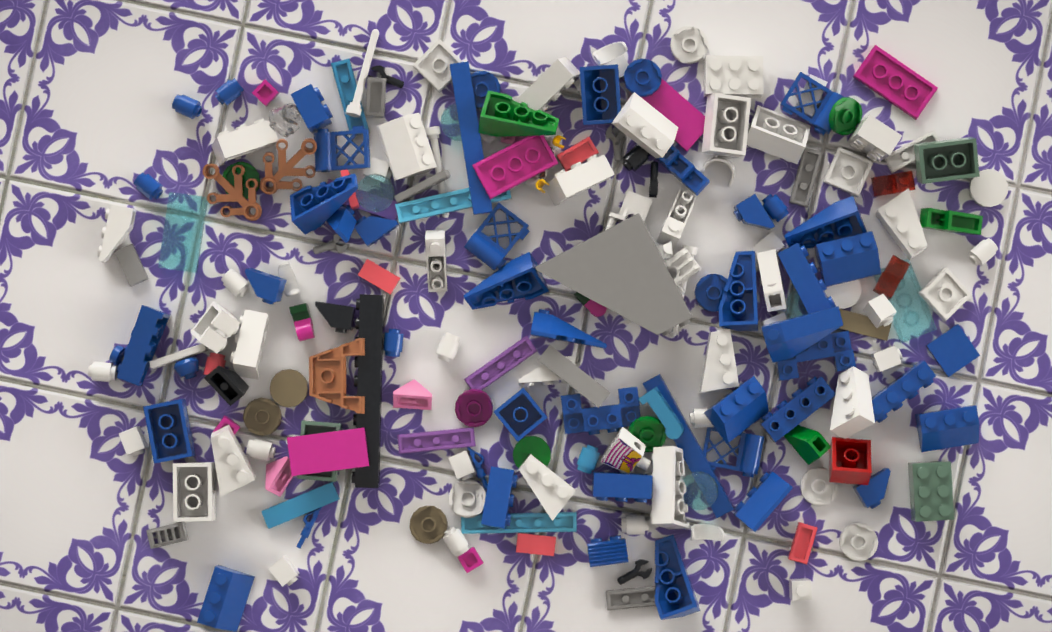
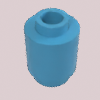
[577,445,601,474]

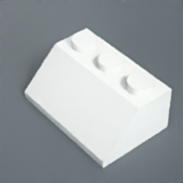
[611,92,678,158]
[747,105,811,164]
[377,113,437,181]

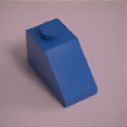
[733,194,775,230]
[327,204,357,243]
[354,216,400,247]
[245,268,287,304]
[853,468,891,509]

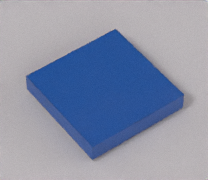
[926,324,980,377]

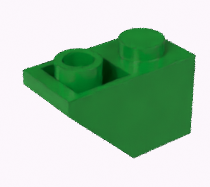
[784,425,831,465]

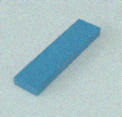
[331,59,369,136]
[261,482,340,529]

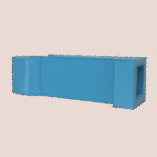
[639,386,684,439]

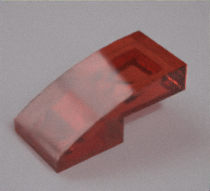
[871,171,915,197]
[873,255,910,300]

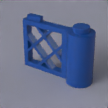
[780,72,843,136]
[314,126,370,172]
[464,203,530,270]
[703,427,765,477]

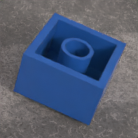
[291,84,333,133]
[494,387,548,442]

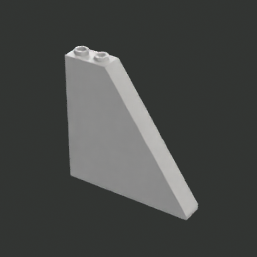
[535,213,693,336]

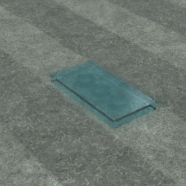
[158,192,208,273]
[874,259,937,343]

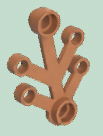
[260,138,317,195]
[203,163,262,221]

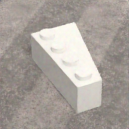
[650,446,690,530]

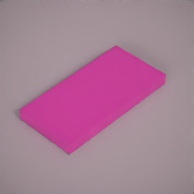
[853,45,938,120]
[641,79,705,152]
[472,135,558,200]
[287,427,369,476]

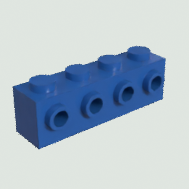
[777,243,836,314]
[872,361,936,423]
[759,376,835,442]

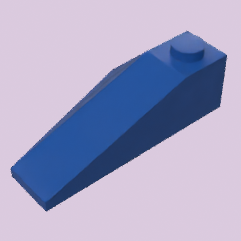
[290,174,358,235]
[784,196,867,249]
[719,251,758,332]
[464,252,549,310]
[761,306,843,363]
[530,309,607,349]
[655,535,701,620]

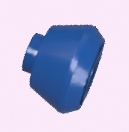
[174,357,199,380]

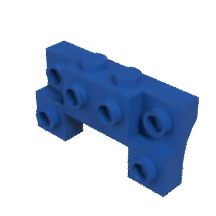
[775,331,856,381]
[561,387,641,435]

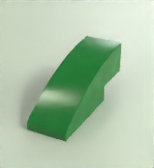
[920,208,983,235]

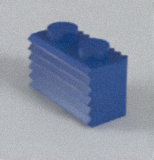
[587,535,628,567]

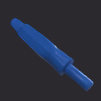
[467,447,488,489]
[296,507,322,549]

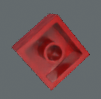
[829,437,872,485]

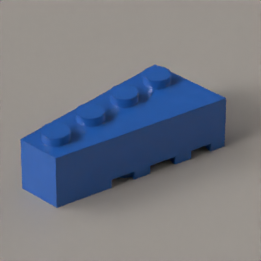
[116,305,170,386]

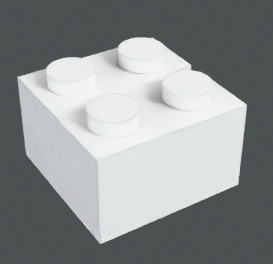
[191,301,240,354]

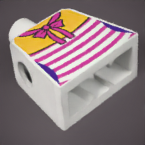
[601,427,651,474]

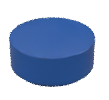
[109,345,125,365]

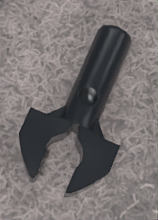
[368,65,404,88]
[649,161,658,198]
[617,559,652,585]

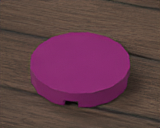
[455,389,493,427]

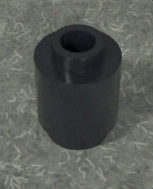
[622,145,651,171]

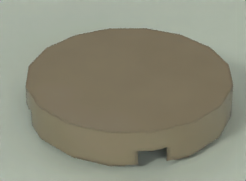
[270,369,309,407]
[243,398,282,436]
[409,505,448,544]

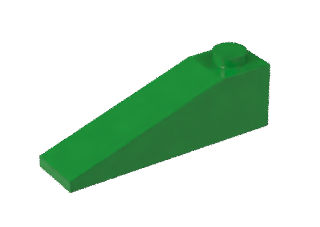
[478,90,559,137]

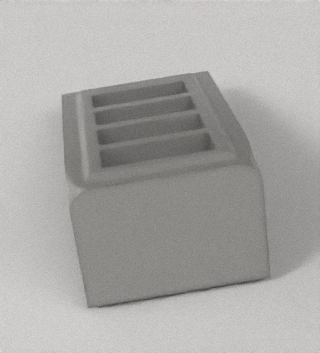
[146,522,189,549]

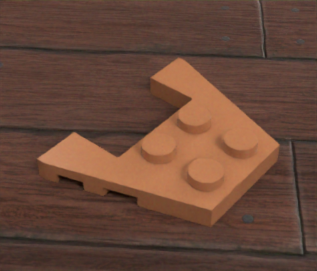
[309,338,365,414]

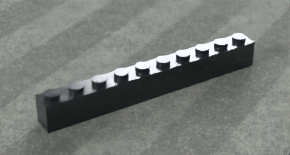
[352,294,384,488]

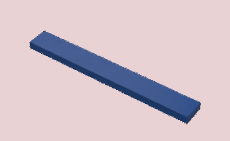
[450,61,493,215]
[642,374,734,518]

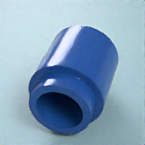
[215,78,244,106]
[172,94,202,119]
[134,173,163,200]
[762,194,789,222]
[383,329,404,357]

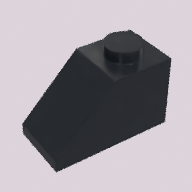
[315,301,355,333]
[204,366,249,406]

